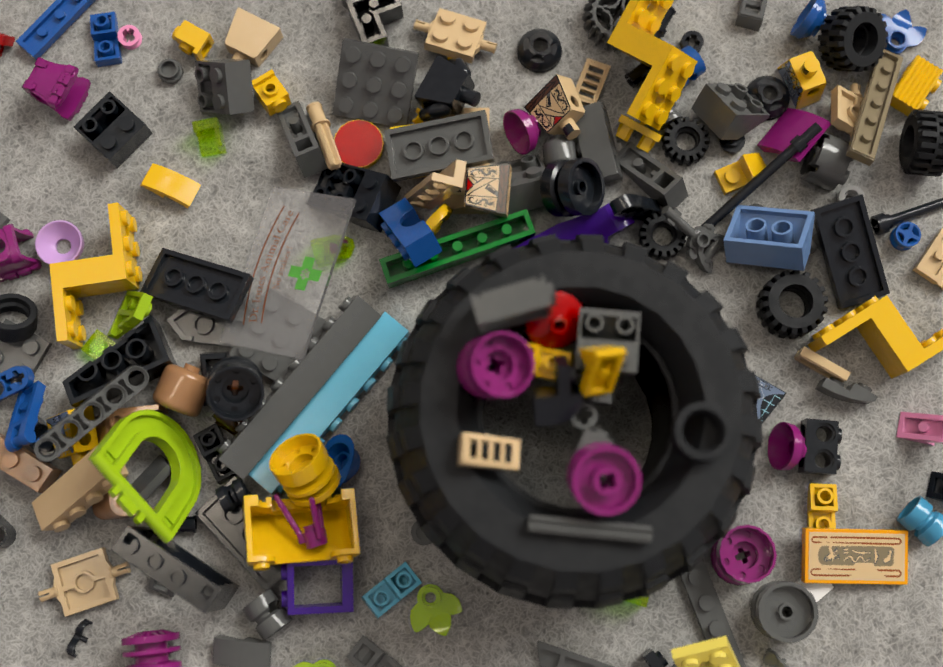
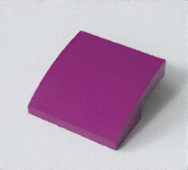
[757,108,831,162]

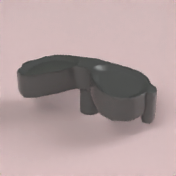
[763,648,788,667]

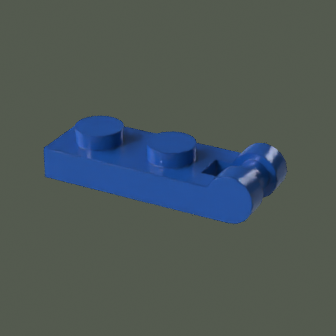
[4,381,46,452]

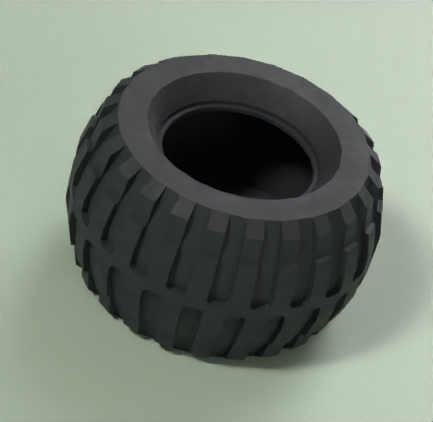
[386,234,762,609]

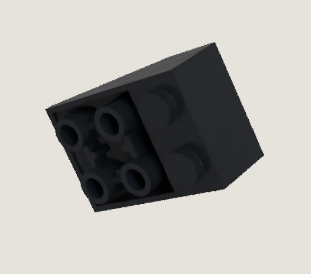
[308,163,402,233]

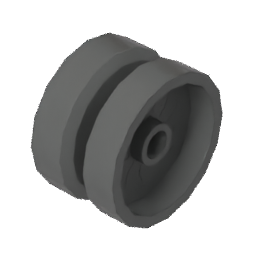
[750,581,819,643]

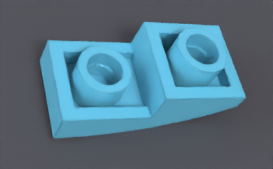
[361,562,422,619]

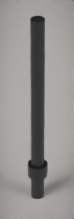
[700,122,823,227]

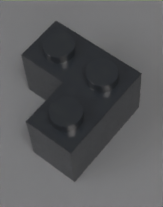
[346,0,404,46]

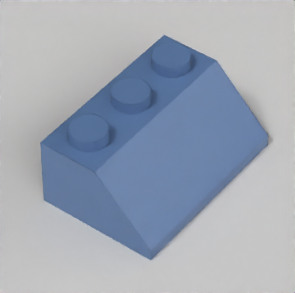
[723,205,815,271]

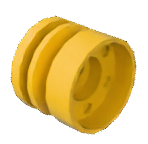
[269,433,341,507]

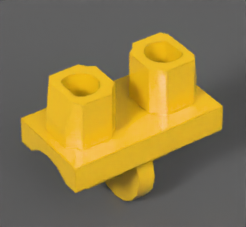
[616,114,663,153]

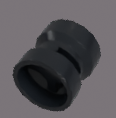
[215,478,250,513]

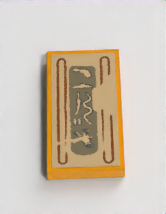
[801,527,908,585]

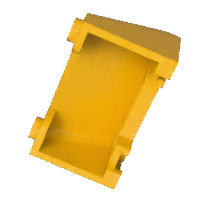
[243,488,360,571]

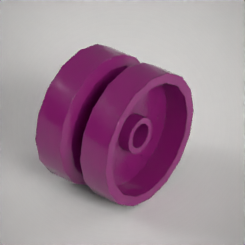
[566,441,642,516]

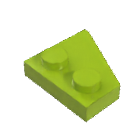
[107,290,153,340]

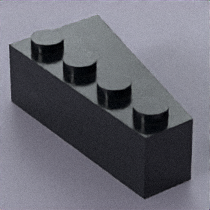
[62,315,177,408]

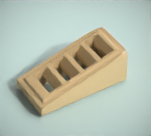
[576,58,611,106]
[457,432,521,471]

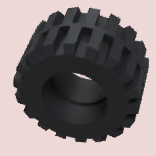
[818,6,888,72]
[899,109,943,177]
[756,270,828,339]

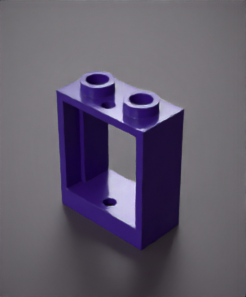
[281,560,354,615]

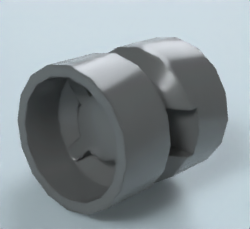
[242,589,293,641]

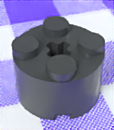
[800,132,854,191]

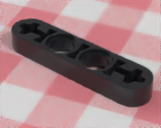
[609,194,662,221]

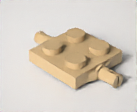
[414,8,497,64]
[831,83,863,137]
[38,547,131,617]

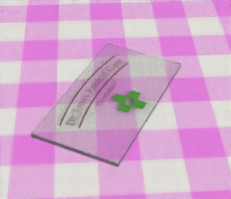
[219,186,356,361]

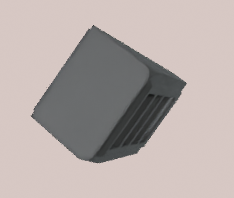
[735,0,768,32]

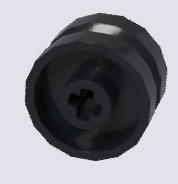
[540,157,605,217]

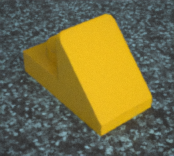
[714,153,766,195]
[579,345,627,397]

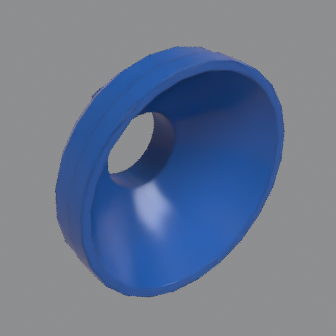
[790,0,828,39]

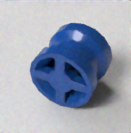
[889,222,921,251]

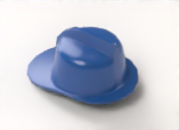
[325,434,361,489]

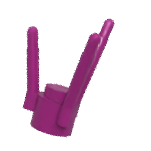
[273,494,328,549]

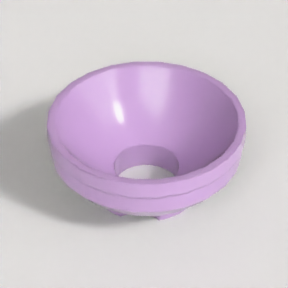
[35,220,84,264]

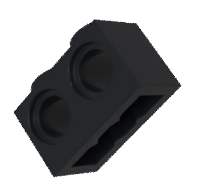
[798,418,842,476]

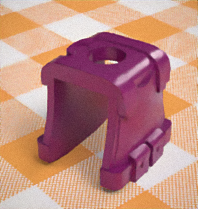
[22,57,91,121]
[0,224,42,282]

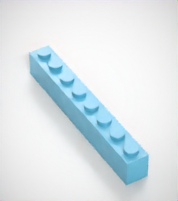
[248,312,410,495]

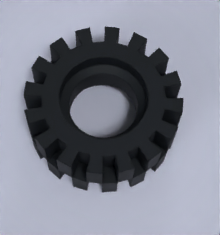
[662,117,710,166]
[638,212,686,260]

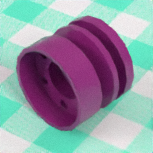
[457,331,535,399]
[710,525,777,586]
[121,629,182,667]

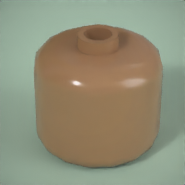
[153,363,207,417]

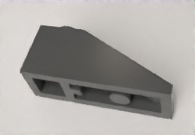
[277,101,328,178]
[617,142,689,208]

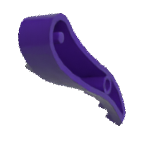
[515,203,635,248]

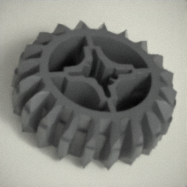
[582,0,630,52]

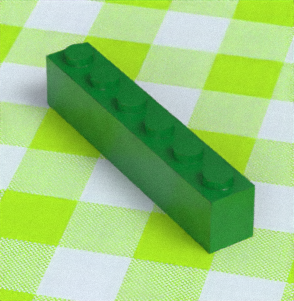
[379,209,536,289]

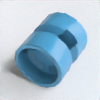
[897,495,943,547]

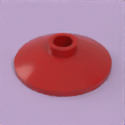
[525,291,582,349]

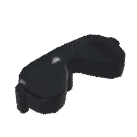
[67,619,93,657]

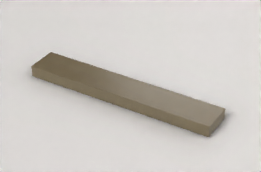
[846,49,903,166]

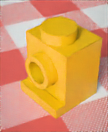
[172,20,215,61]
[252,69,291,116]

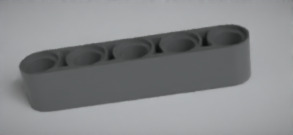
[34,365,149,462]

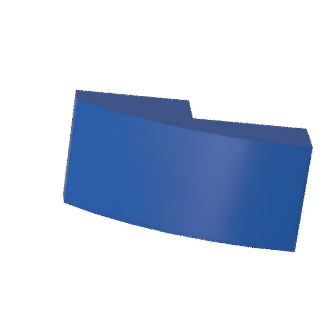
[90,11,122,67]

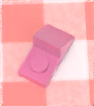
[896,412,943,446]

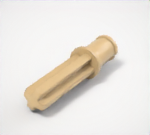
[306,102,342,170]

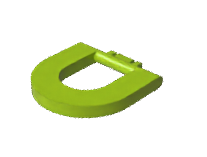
[88,410,201,544]

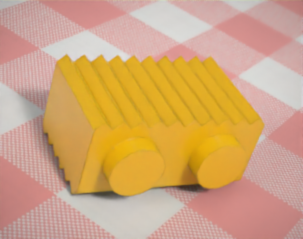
[890,55,943,116]

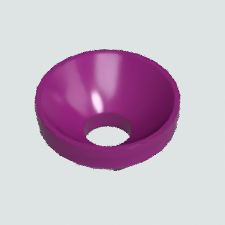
[503,109,541,155]
[767,422,807,471]

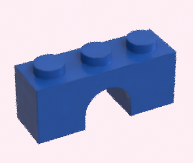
[379,197,442,267]

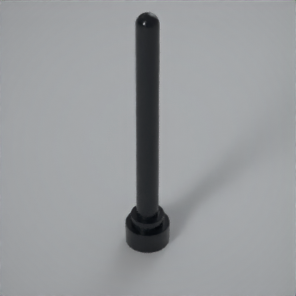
[870,197,943,236]

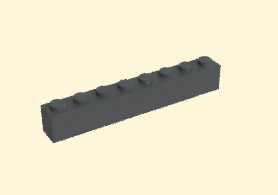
[217,295,381,480]

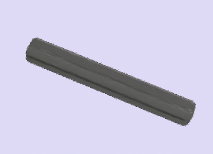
[527,515,653,543]

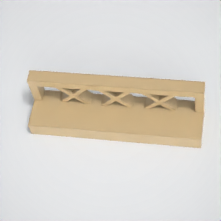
[403,159,467,209]

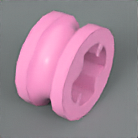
[117,25,142,50]

